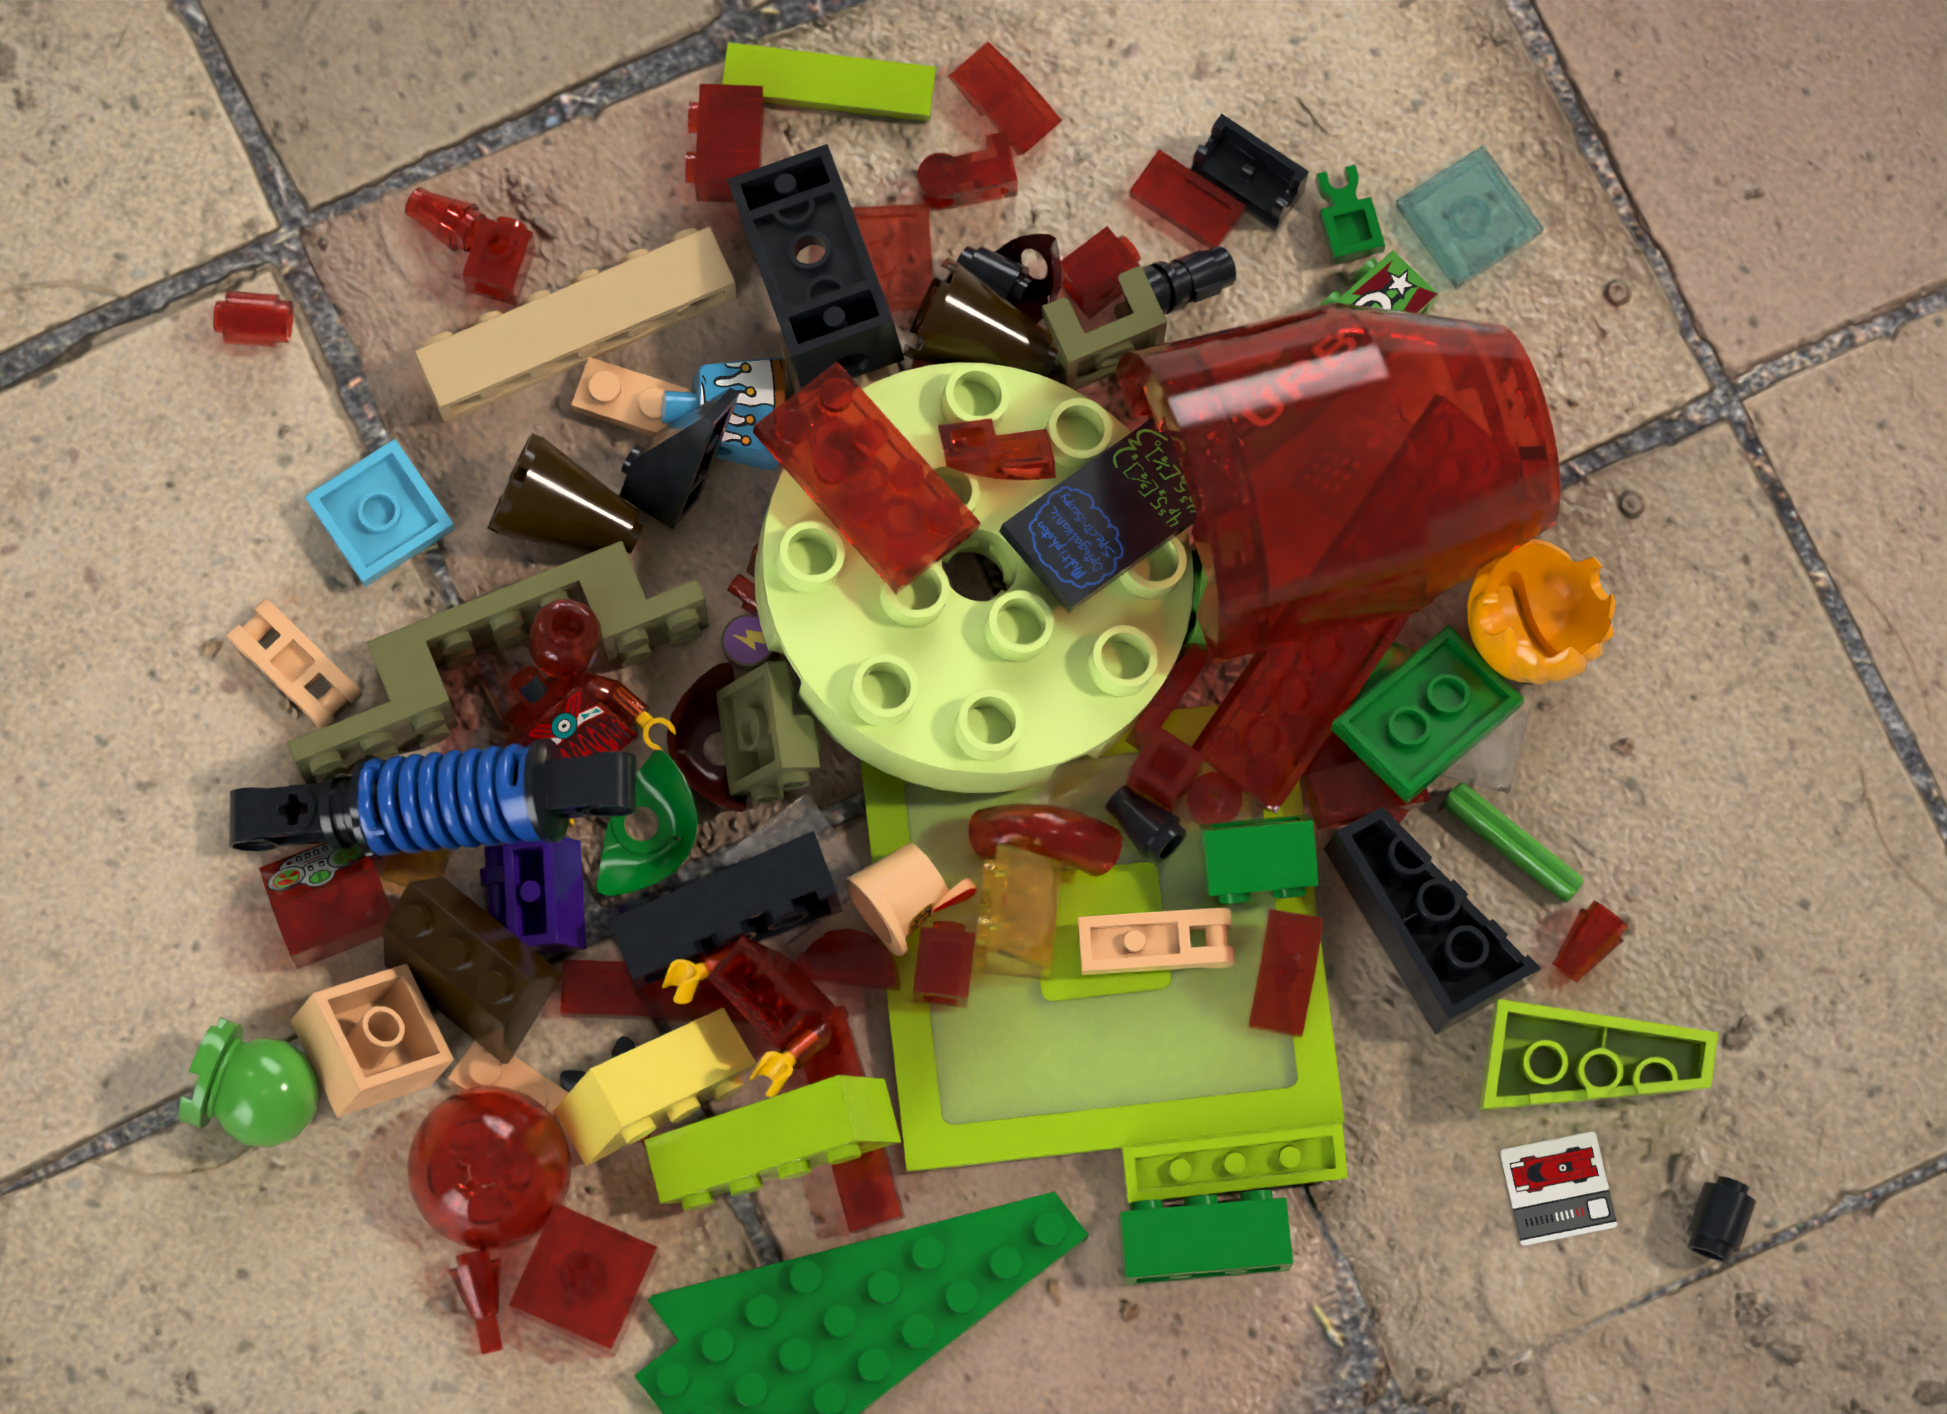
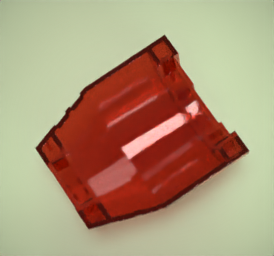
[1116,303,1561,663]

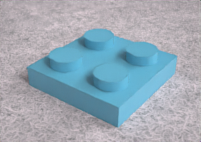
[305,439,455,587]

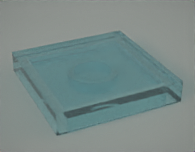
[1395,145,1544,289]

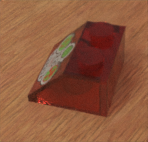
[259,842,393,969]

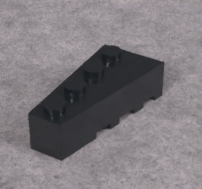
[1324,806,1542,1035]
[610,830,843,989]

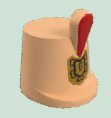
[844,843,977,957]

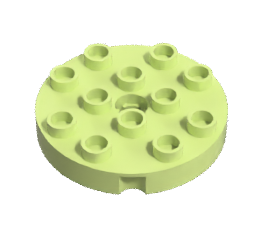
[755,362,1194,793]

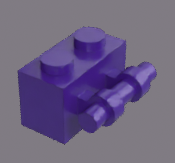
[480,837,586,955]

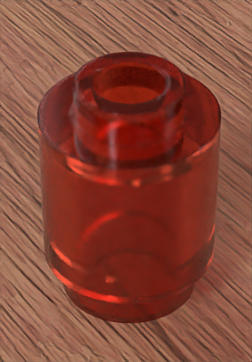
[213,291,293,347]

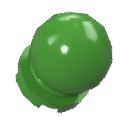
[178,1017,321,1148]

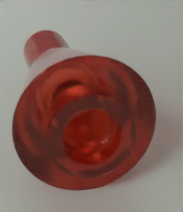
[447,1249,503,1354]

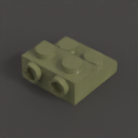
[716,661,821,804]

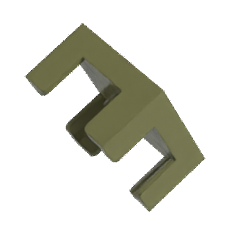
[1042,265,1167,391]

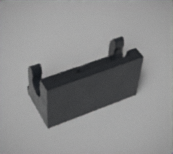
[1188,113,1309,231]

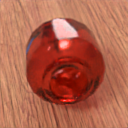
[529,599,602,679]

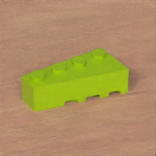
[1478,999,1719,1111]
[644,1075,901,1212]

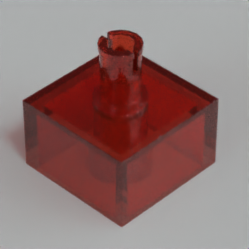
[509,1203,660,1357]

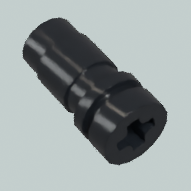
[1124,246,1237,315]

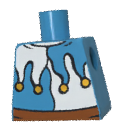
[661,357,785,470]

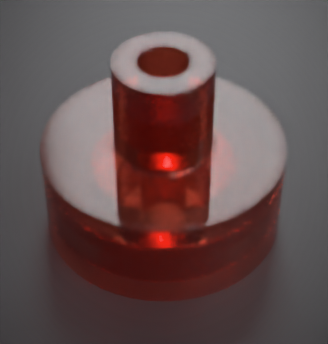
[1187,772,1242,824]

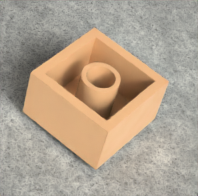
[291,964,454,1118]

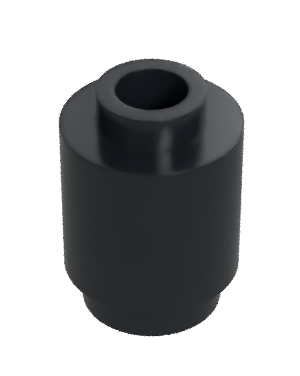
[957,246,1033,310]
[1687,1176,1756,1263]

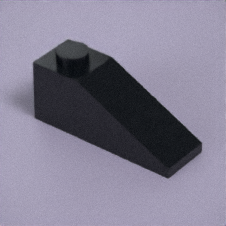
[619,387,740,529]

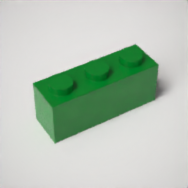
[1118,1190,1293,1286]

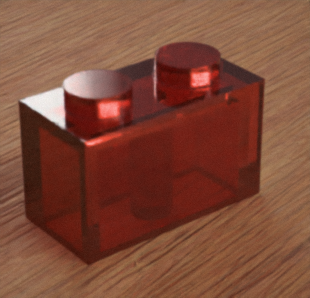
[685,84,764,203]

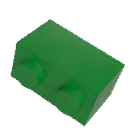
[1199,814,1319,904]

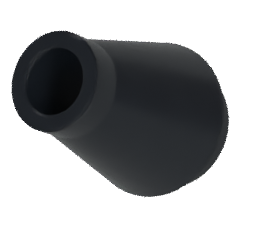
[1105,785,1186,863]

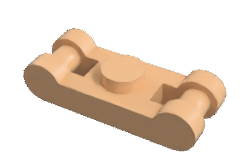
[226,598,363,729]

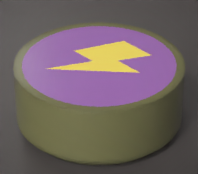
[721,614,774,671]

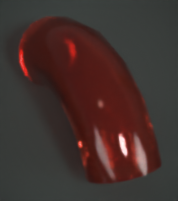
[969,803,1122,877]

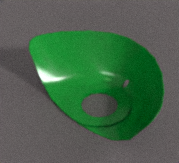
[596,750,698,896]

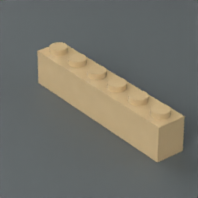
[415,226,737,423]

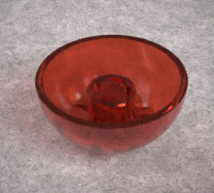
[407,1086,571,1251]

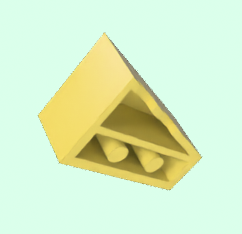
[553,1007,757,1167]

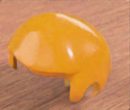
[1467,539,1616,685]

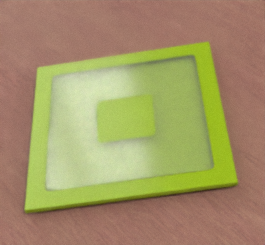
[860,697,1345,1173]

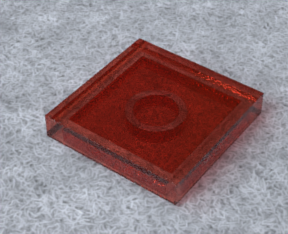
[851,203,933,311]

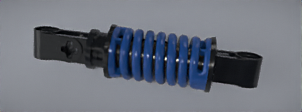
[229,738,636,860]

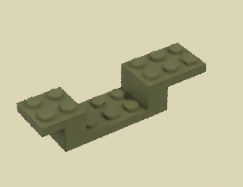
[287,541,709,784]

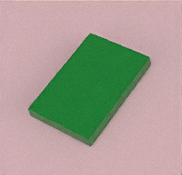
[1331,624,1525,804]

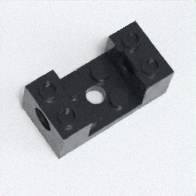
[727,144,905,395]

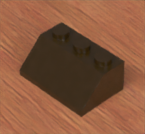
[383,877,563,1064]

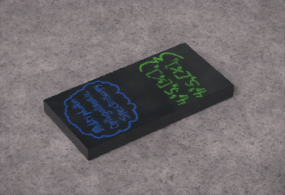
[999,408,1235,614]

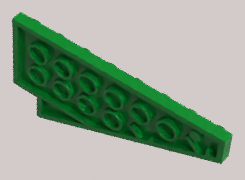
[634,1191,1089,1414]

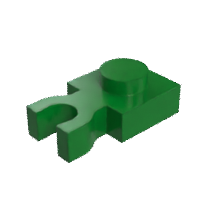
[1315,164,1385,264]

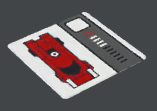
[1500,1131,1617,1246]

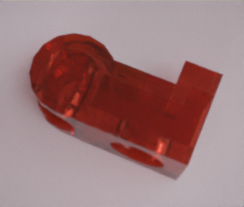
[917,131,1018,210]

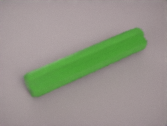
[1444,782,1584,902]

